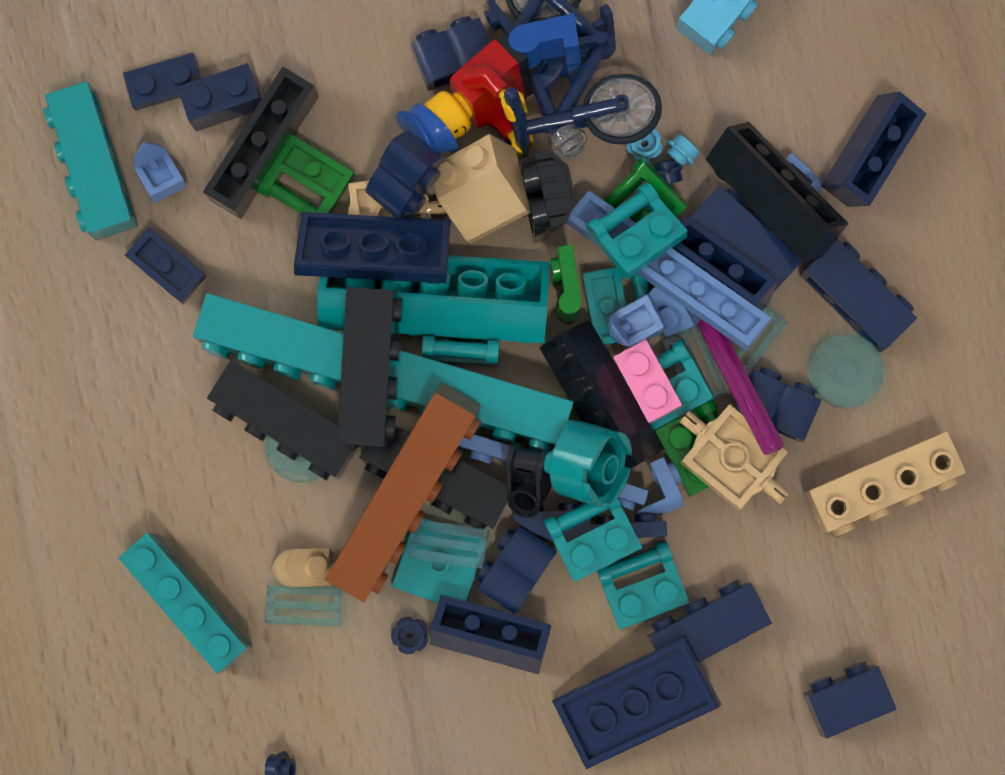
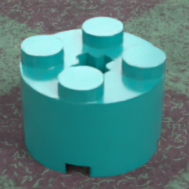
[544,420,632,507]

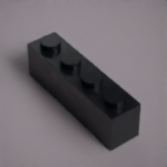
[203,67,319,219]
[705,122,849,262]
[337,287,403,447]
[539,320,665,469]
[207,360,360,481]
[359,426,508,532]

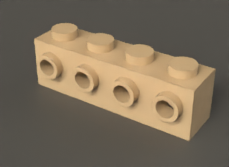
[803,431,966,537]

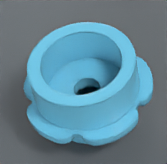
[626,126,662,161]
[666,134,700,166]

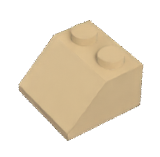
[434,134,531,244]

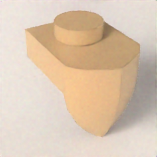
[271,548,331,587]

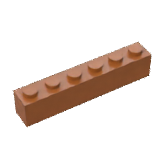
[325,382,481,602]

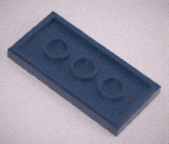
[294,212,451,283]
[552,635,722,769]

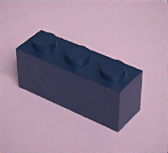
[821,92,927,207]
[691,186,802,292]
[672,215,778,311]
[800,239,917,354]
[647,579,772,662]
[430,595,551,675]

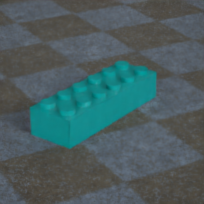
[317,255,550,344]

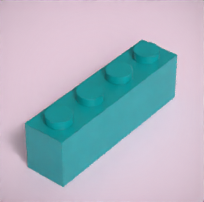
[43,81,138,240]
[118,533,252,674]

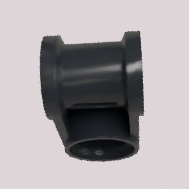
[505,442,552,518]

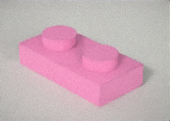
[613,339,683,424]

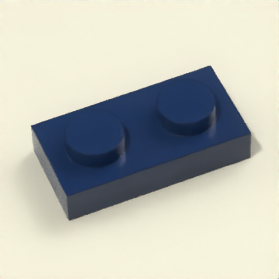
[123,53,201,111]
[125,227,207,304]

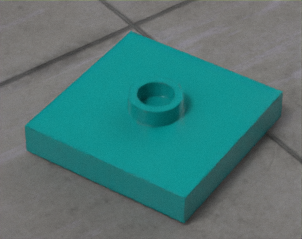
[392,518,487,603]

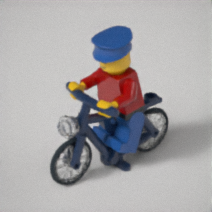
[396,0,662,159]

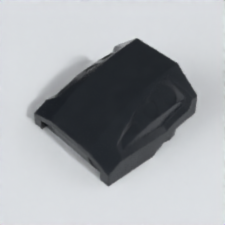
[519,150,576,243]

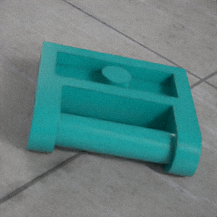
[586,182,688,279]
[582,267,661,346]
[422,336,499,366]
[621,339,715,431]
[543,498,642,582]
[596,540,690,630]

